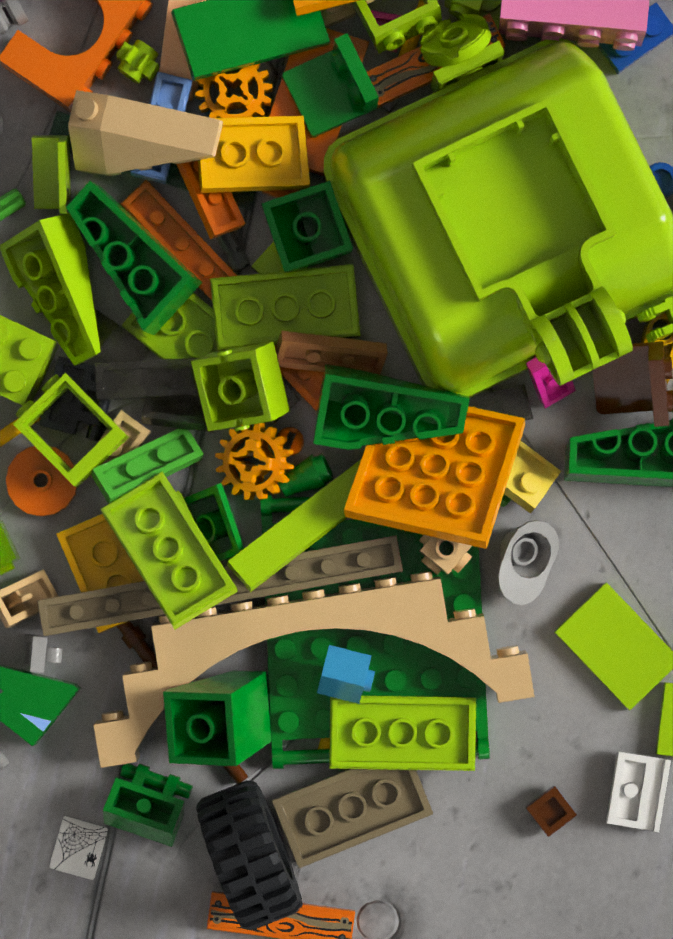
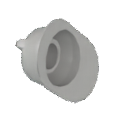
[497,520,559,605]

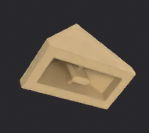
[0,569,59,628]

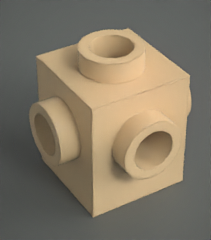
[419,535,472,575]

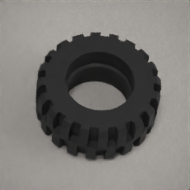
[196,780,303,930]

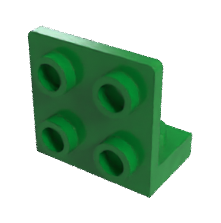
[282,33,379,137]

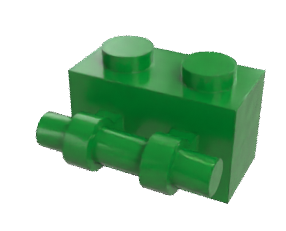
[103,763,193,847]

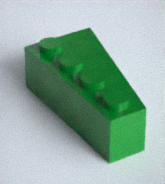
[564,418,673,487]

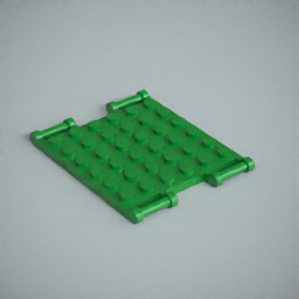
[260,495,490,769]

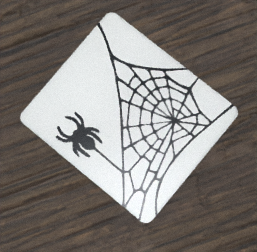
[49,816,108,880]

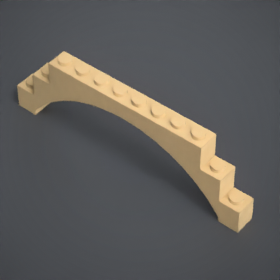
[93,571,535,768]

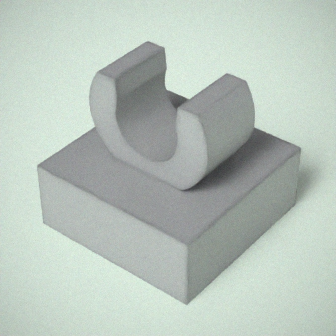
[22,634,62,673]

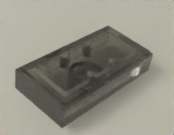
[468,384,533,421]

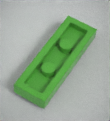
[91,425,204,504]

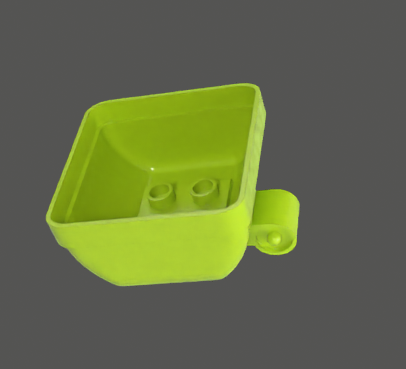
[323,38,673,398]

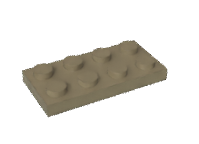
[272,769,433,868]

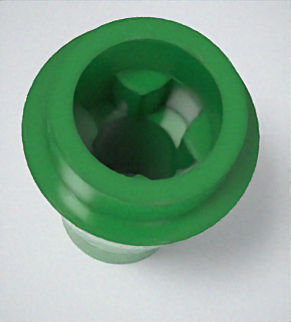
[278,453,334,497]

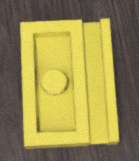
[504,441,561,514]

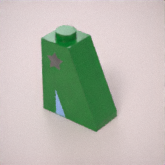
[0,664,81,746]

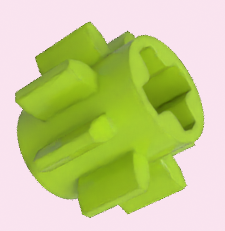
[115,39,160,84]

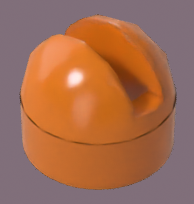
[276,427,304,456]

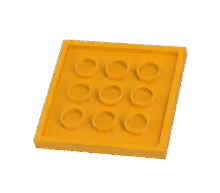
[344,406,525,549]

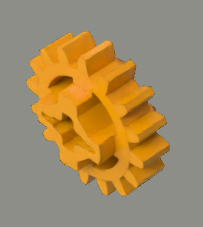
[195,63,273,118]
[215,423,294,500]

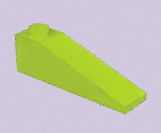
[0,213,101,366]

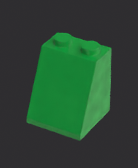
[163,670,271,766]

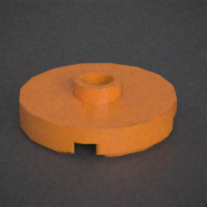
[6,446,77,517]

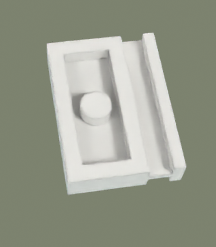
[606,751,671,832]

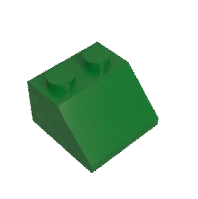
[261,181,353,273]

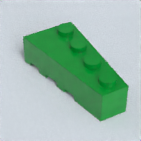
[66,181,203,336]

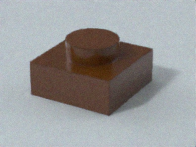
[525,785,577,837]

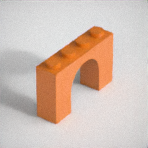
[0,0,153,113]

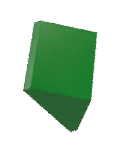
[184,483,245,562]

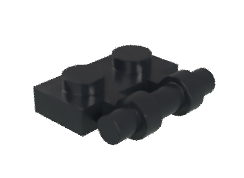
[39,356,118,442]

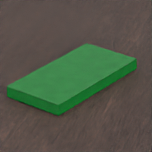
[171,0,330,81]

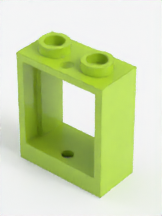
[351,0,442,54]
[13,373,129,488]

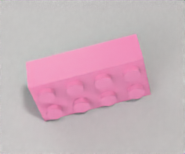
[499,0,650,51]

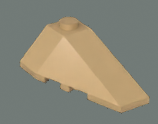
[68,90,223,176]

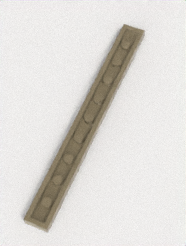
[37,535,403,636]

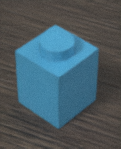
[317,645,375,704]

